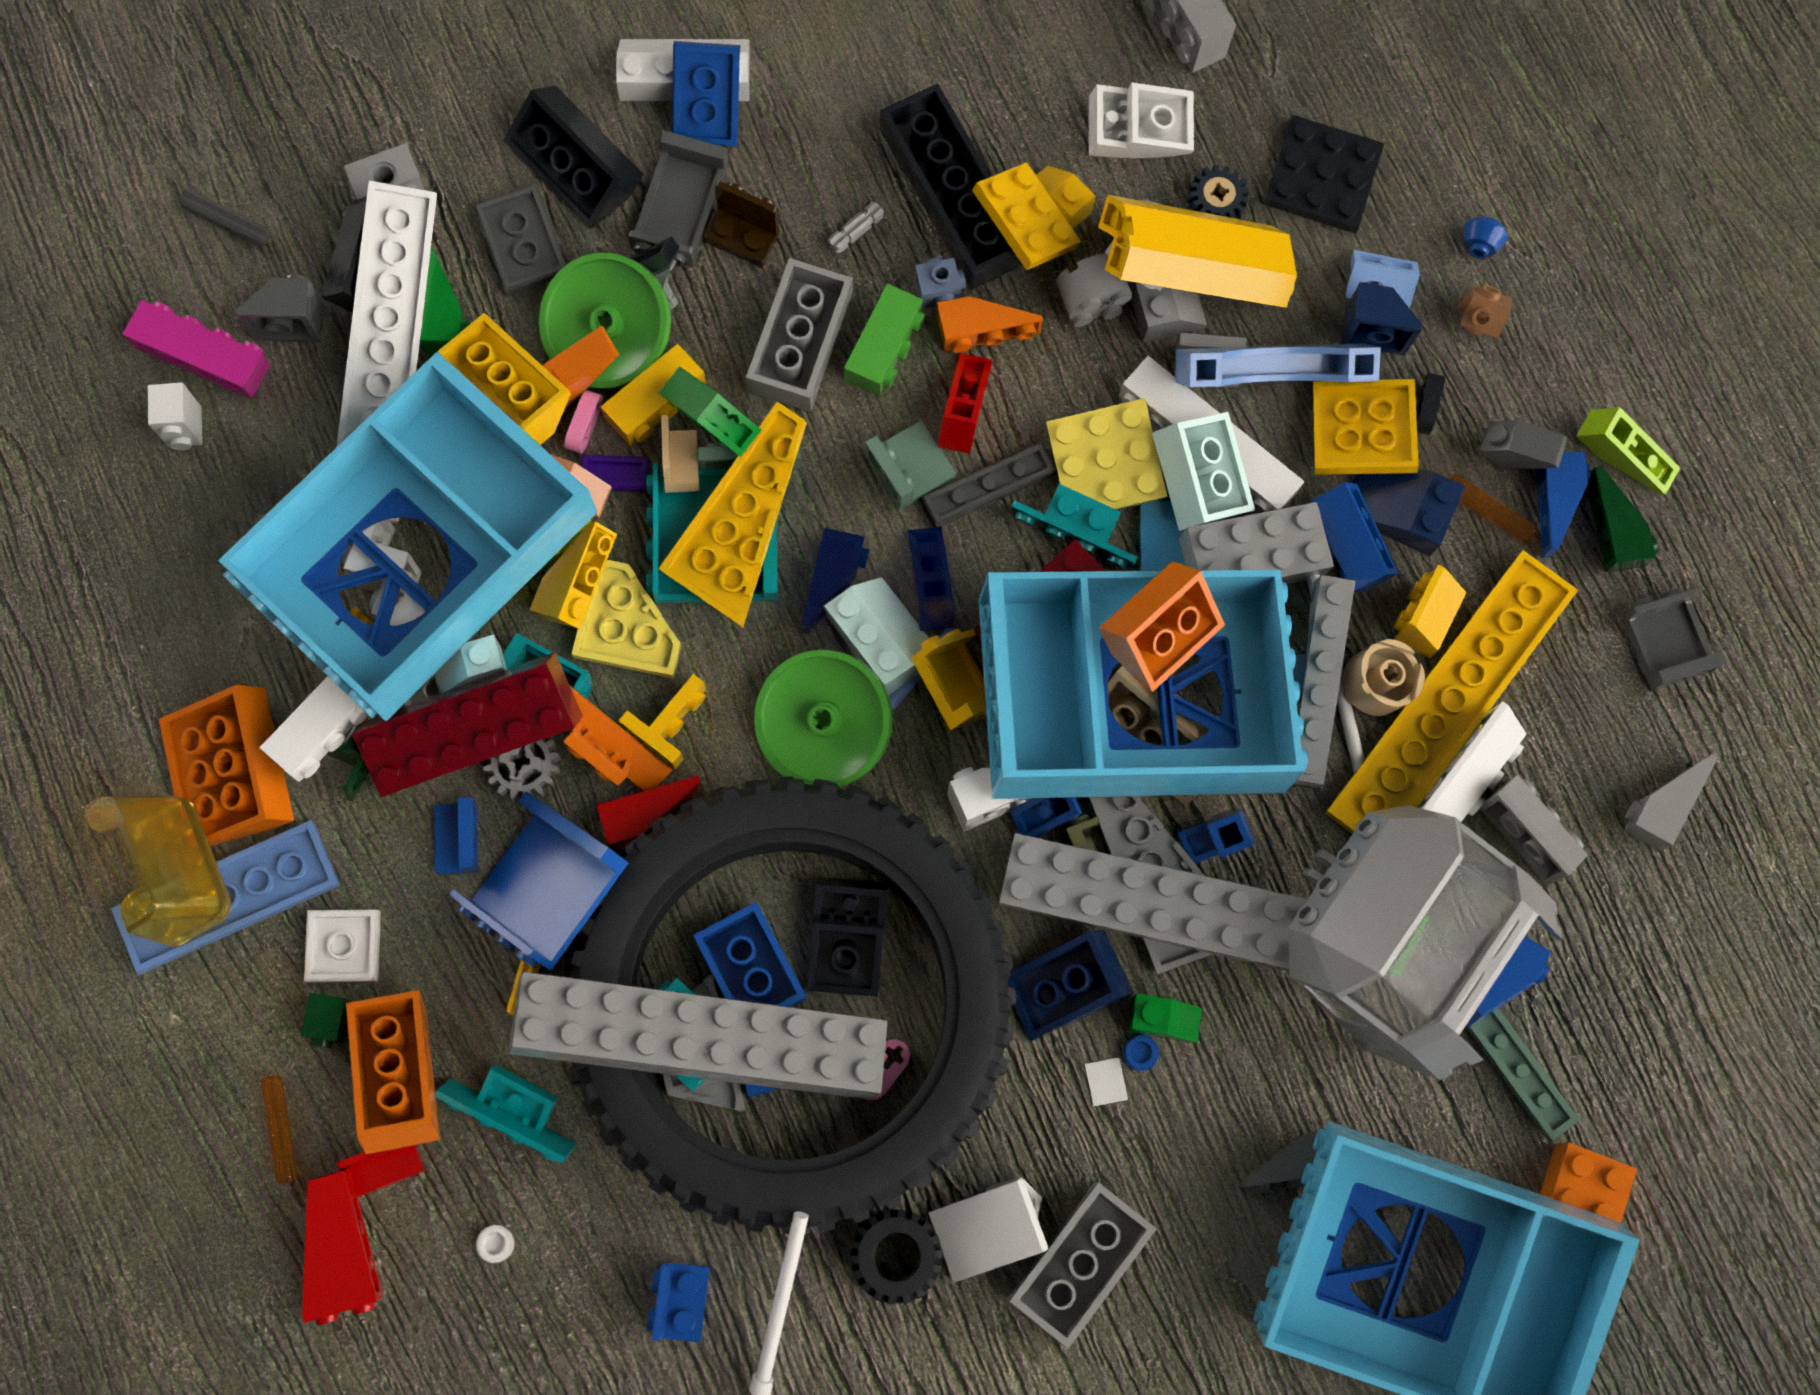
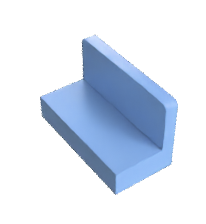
[1345,250,1420,308]

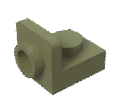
[1063,814,1101,852]

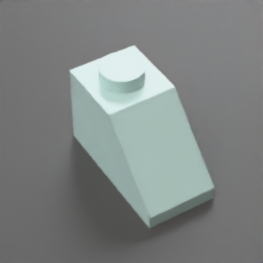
[434,635,507,694]

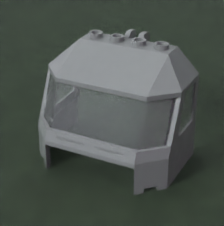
[1288,805,1563,1080]

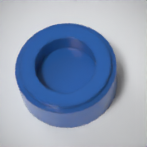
[1122,1035,1159,1071]

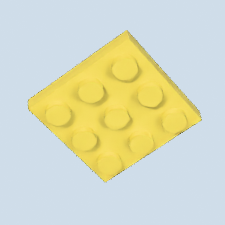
[1046,398,1168,510]

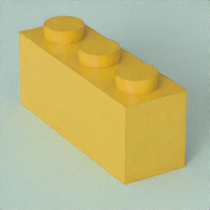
[600,343,706,446]

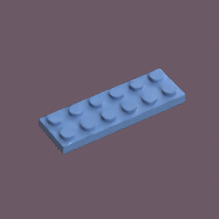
[111,820,341,975]

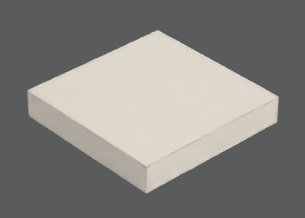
[304,910,381,983]

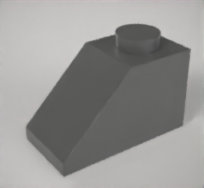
[1480,420,1567,469]

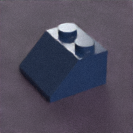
[1340,281,1422,356]

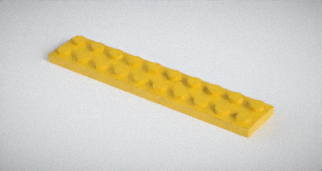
[1325,550,1578,834]

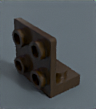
[703,180,780,268]

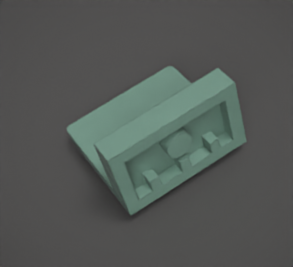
[865,421,956,510]

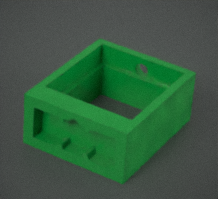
[659,366,761,457]

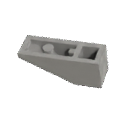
[1624,754,1718,851]

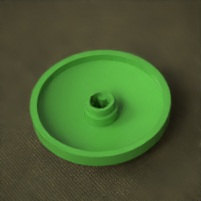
[539,252,671,389]
[754,650,893,787]

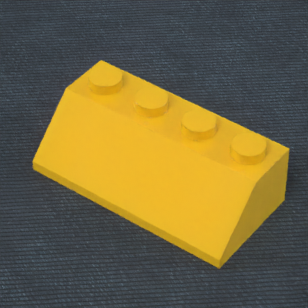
[437,313,571,445]

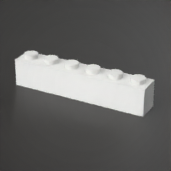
[1119,356,1305,513]
[260,593,425,782]

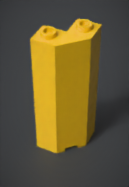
[1098,194,1297,308]

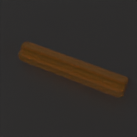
[1451,474,1537,542]
[261,1075,297,1184]

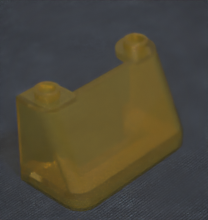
[82,796,231,948]

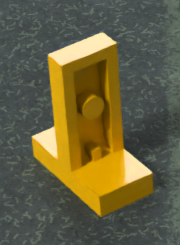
[618,674,706,770]

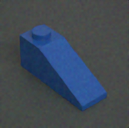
[1536,452,1591,558]
[1465,936,1551,1028]

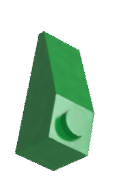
[420,246,471,353]

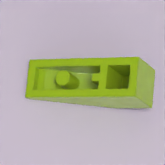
[1576,407,1680,495]

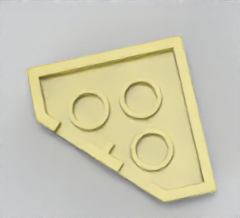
[571,560,681,679]

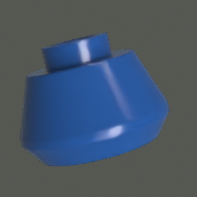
[1464,216,1508,259]

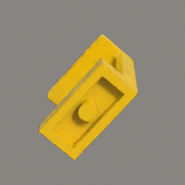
[911,628,987,730]

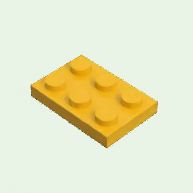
[972,162,1081,270]

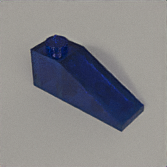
[908,527,954,631]
[801,528,870,634]

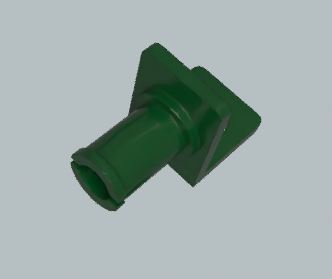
[327,720,369,801]

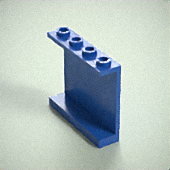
[449,791,629,970]

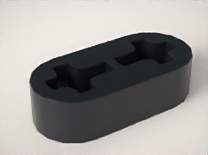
[1416,372,1445,435]

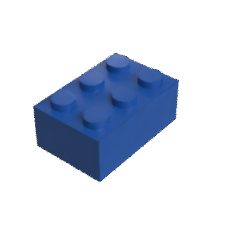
[693,902,807,1008]

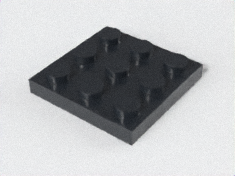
[1263,114,1385,234]

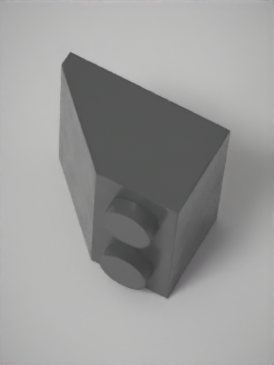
[236,274,324,342]

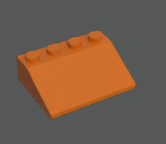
[159,684,295,852]

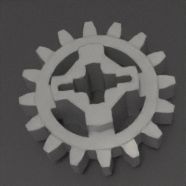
[483,738,561,801]

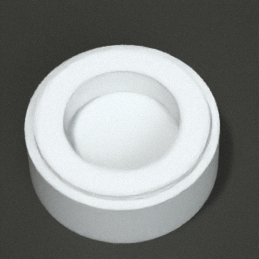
[476,1225,515,1263]

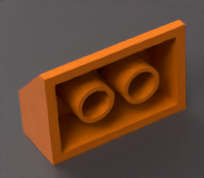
[1099,561,1225,692]

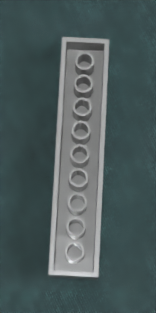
[998,833,1308,971]
[508,972,888,1100]

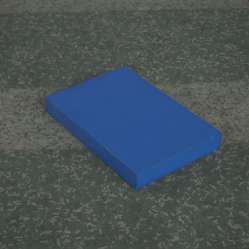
[672,41,740,146]

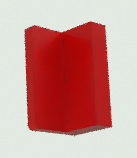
[336,1145,425,1198]

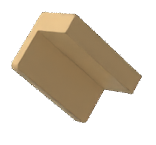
[661,415,699,493]

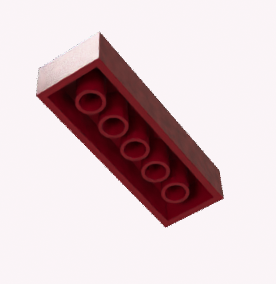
[352,652,583,797]

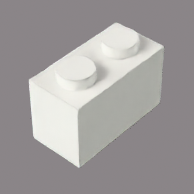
[148,383,202,450]

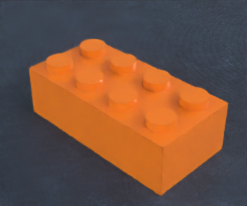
[346,990,440,1154]

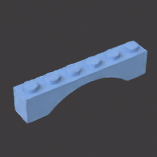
[1175,343,1381,388]

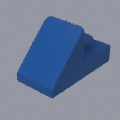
[1010,797,1082,838]

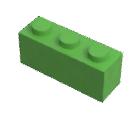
[844,283,926,396]

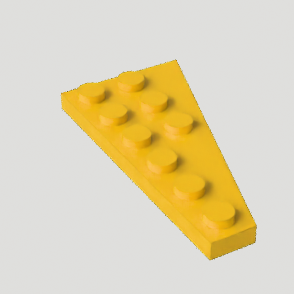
[658,402,807,628]

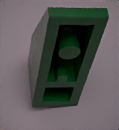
[1586,466,1658,572]

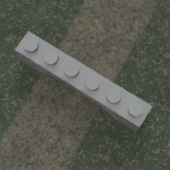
[1294,575,1355,788]

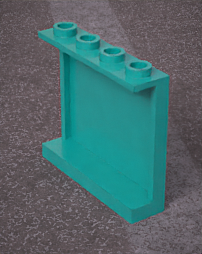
[646,463,778,603]

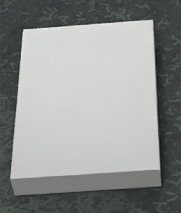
[929,1178,1049,1283]

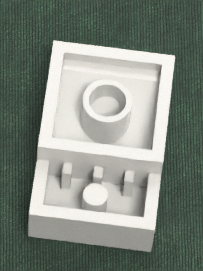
[1089,83,1194,158]

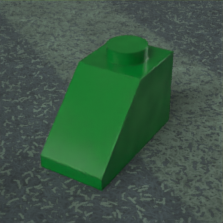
[1127,994,1202,1043]

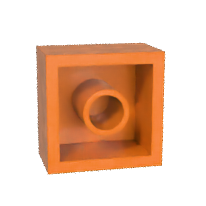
[1540,1142,1637,1222]

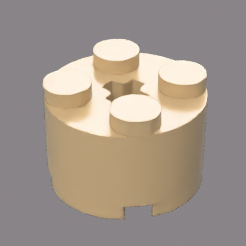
[1343,639,1425,716]

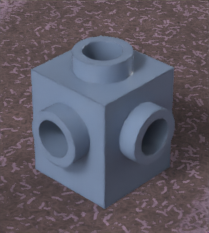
[914,257,966,308]

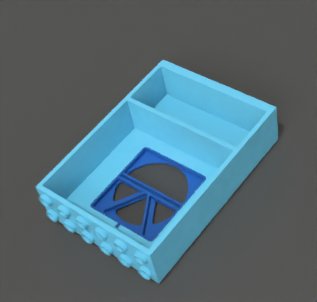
[218,352,598,721]
[978,570,1308,799]
[1254,1120,1640,1395]

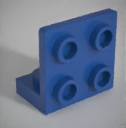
[646,1262,710,1343]

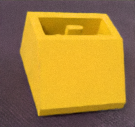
[1393,564,1466,659]

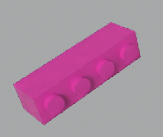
[122,300,270,399]

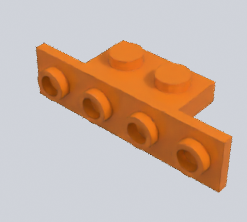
[563,686,672,791]

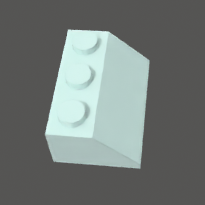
[1152,412,1255,531]
[824,577,929,696]

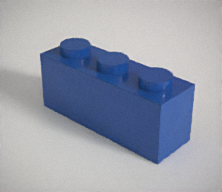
[1310,482,1399,592]

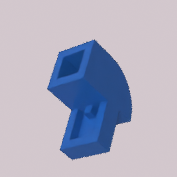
[1177,808,1255,864]

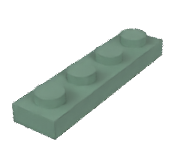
[1466,1009,1580,1141]

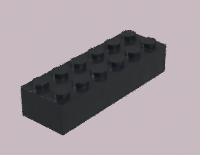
[879,83,1023,290]

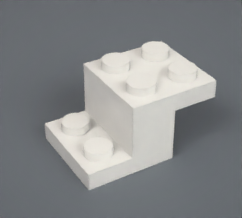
[343,519,422,619]

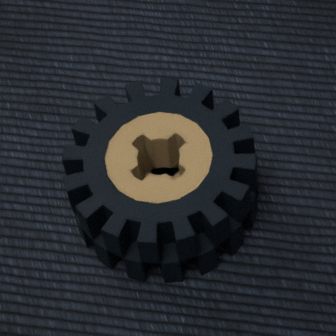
[1186,165,1249,219]

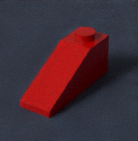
[938,353,992,454]
[597,775,703,853]

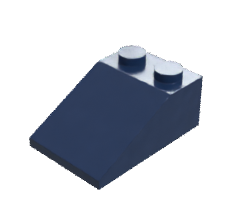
[1352,468,1466,556]
[1008,930,1134,1041]

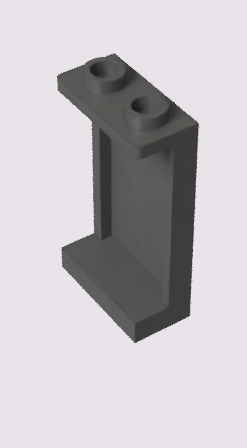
[628,130,729,267]

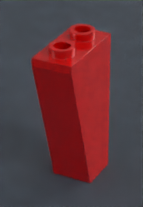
[302,1168,383,1326]

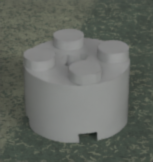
[1056,254,1132,327]

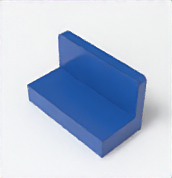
[434,797,479,875]

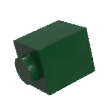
[300,993,353,1049]

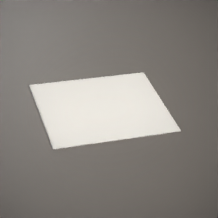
[1085,1058,1128,1106]

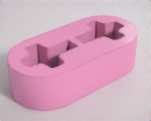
[564,390,603,454]
[865,1039,910,1101]

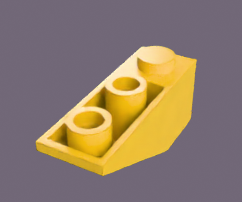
[530,521,617,629]

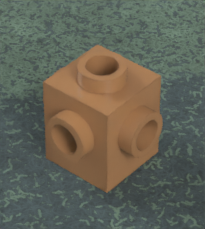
[1457,284,1512,339]

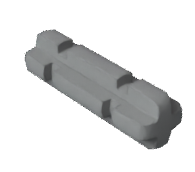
[828,202,884,253]

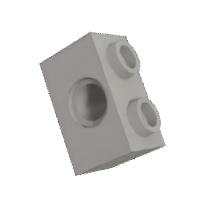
[344,143,426,203]

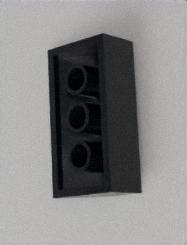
[503,86,644,229]

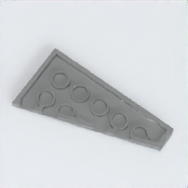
[1088,796,1212,975]

